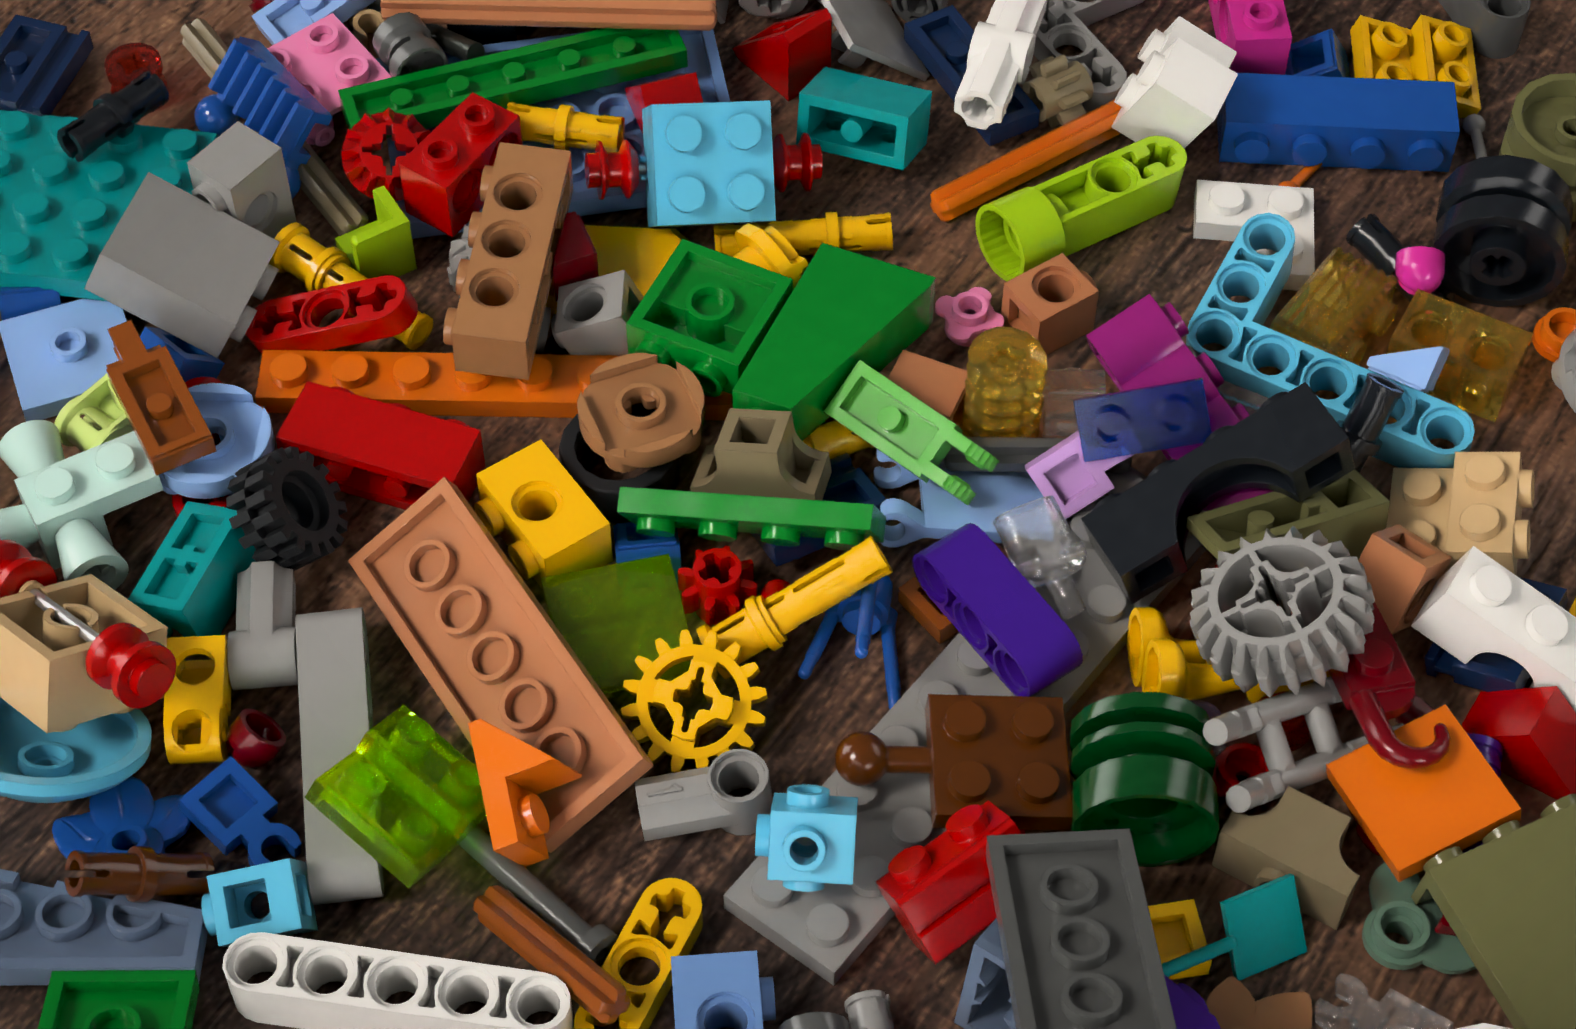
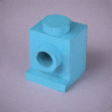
[201,858,318,947]

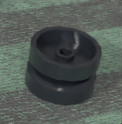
[1432,155,1574,307]

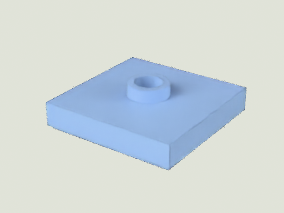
[0,298,127,421]

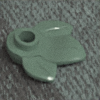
[1362,862,1477,975]

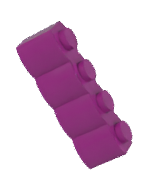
[1086,294,1273,511]

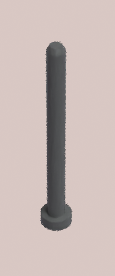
[373,749,618,967]

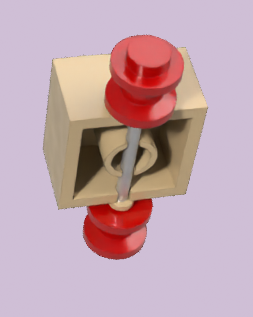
[0,540,176,734]

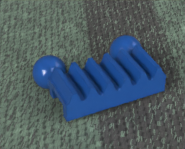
[194,36,333,199]

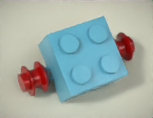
[585,100,823,228]

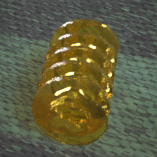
[961,327,1048,438]

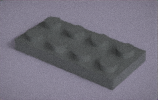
[986,829,1177,1029]

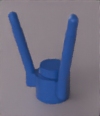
[798,576,901,710]

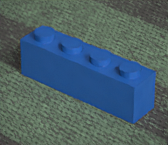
[1217,73,1460,172]

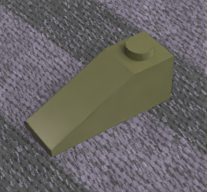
[1186,469,1390,560]

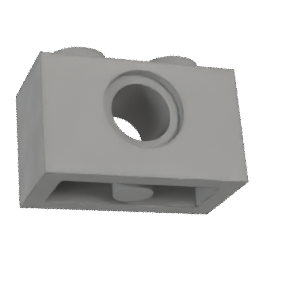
[187,121,296,239]

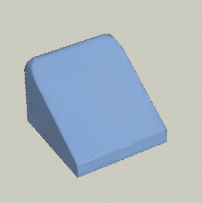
[1366,346,1450,393]

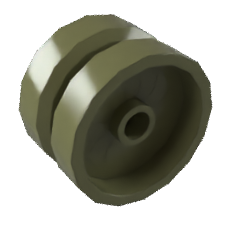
[1498,73,1576,222]

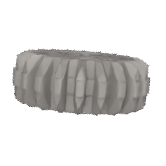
[1189,525,1375,698]

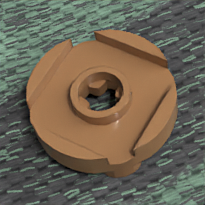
[577,353,705,473]

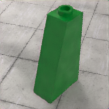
[732,243,936,441]

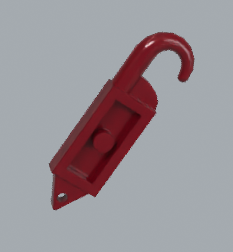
[1328,602,1451,769]

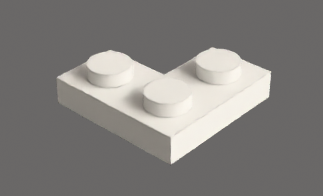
[1193,180,1315,292]

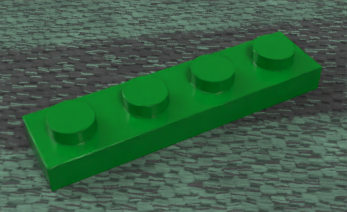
[617,487,886,551]

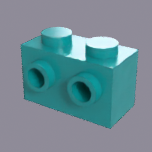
[796,67,932,170]

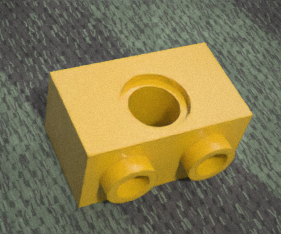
[474,439,613,597]

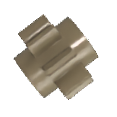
[1022,54,1093,128]

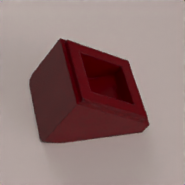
[552,211,599,302]

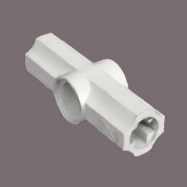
[954,0,1047,130]

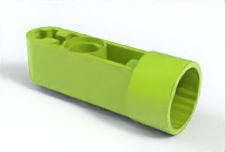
[975,136,1187,281]

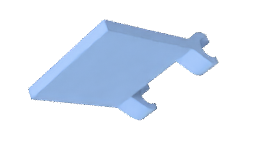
[873,449,1054,548]

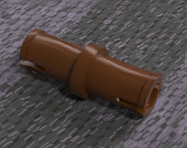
[64,846,214,903]

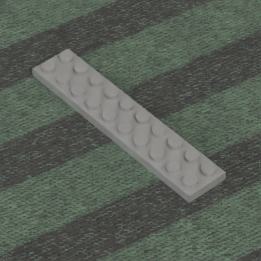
[723,467,1206,986]

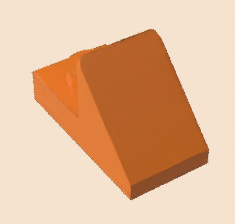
[468,719,582,867]

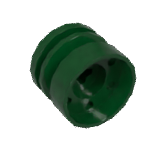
[1070,692,1219,867]

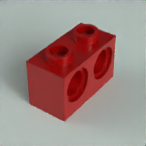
[399,92,523,237]

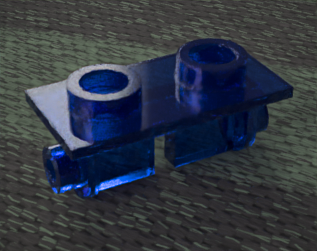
[1073,378,1212,462]

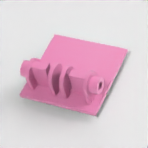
[267,13,392,147]

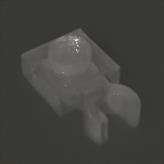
[1315,973,1454,1029]

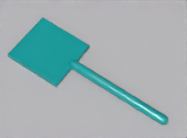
[1162,873,1308,981]

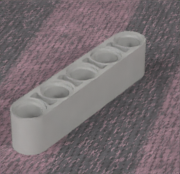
[295,607,384,905]

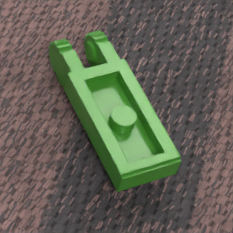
[823,360,999,505]

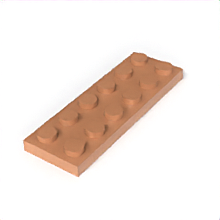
[348,477,654,853]

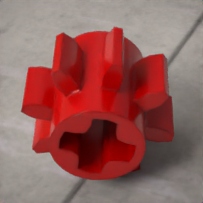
[678,545,758,627]

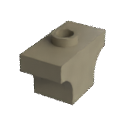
[690,408,832,501]
[1212,786,1360,930]

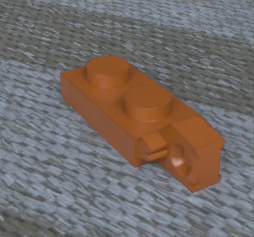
[106,320,217,476]

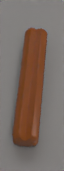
[473,885,631,1024]

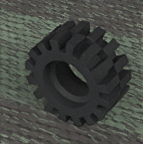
[226,446,348,571]

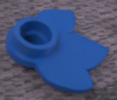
[52,776,191,859]

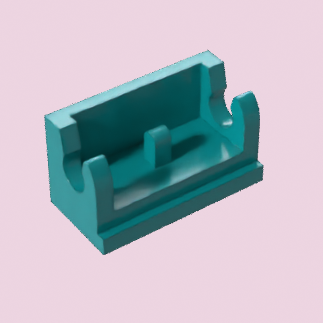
[128,501,257,638]

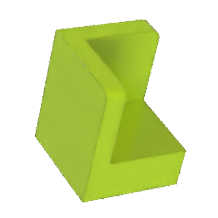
[335,185,417,278]

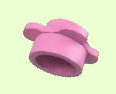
[935,287,1004,347]

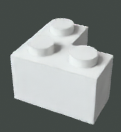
[1111,16,1238,148]

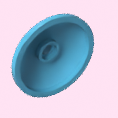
[0,698,152,803]

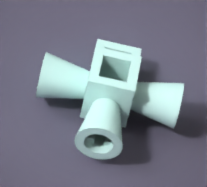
[0,420,163,590]

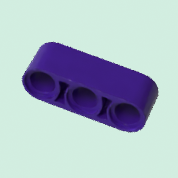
[912,523,1083,697]

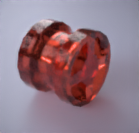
[104,43,169,113]

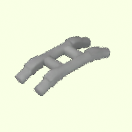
[1203,676,1404,813]

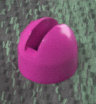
[1395,246,1445,296]

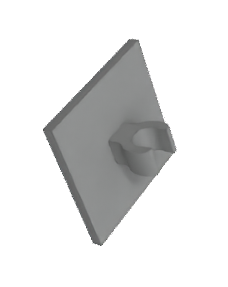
[821,0,930,81]

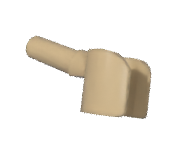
[347,9,384,49]

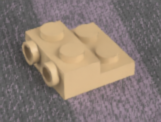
[1386,452,1535,575]

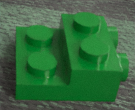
[626,239,793,397]
[38,970,200,1029]

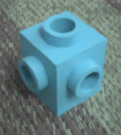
[755,784,858,892]

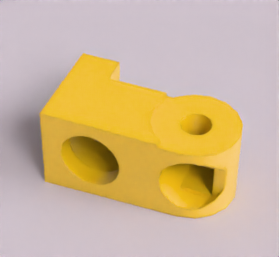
[163,635,232,765]

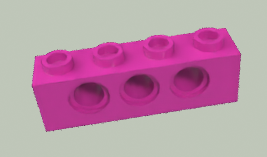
[1208,0,1292,75]

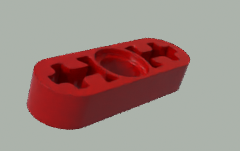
[245,275,418,355]

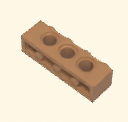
[443,142,573,380]

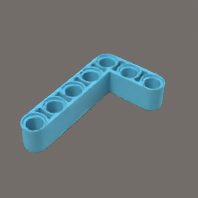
[1186,213,1475,468]

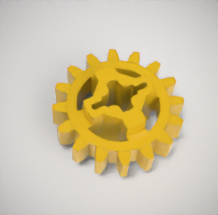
[621,629,768,773]

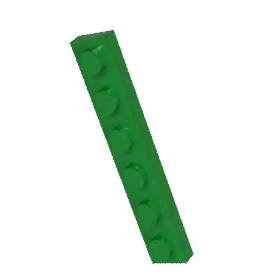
[338,28,688,139]

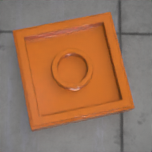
[1326,704,1521,882]

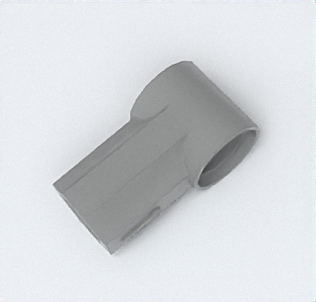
[227,561,298,690]
[635,749,773,841]

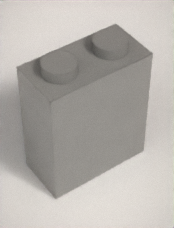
[84,172,280,358]

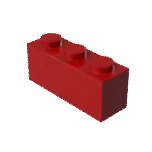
[275,381,486,510]

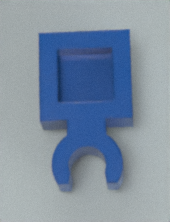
[179,756,301,866]

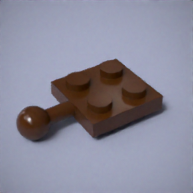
[835,694,1072,830]

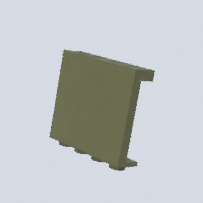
[1411,794,1576,1029]

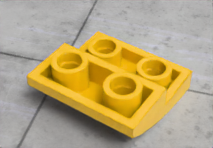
[1350,14,1481,118]

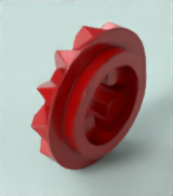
[341,107,431,201]

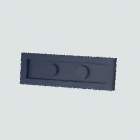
[904,5,1040,146]

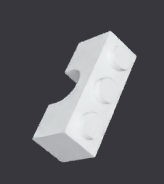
[1411,546,1576,712]

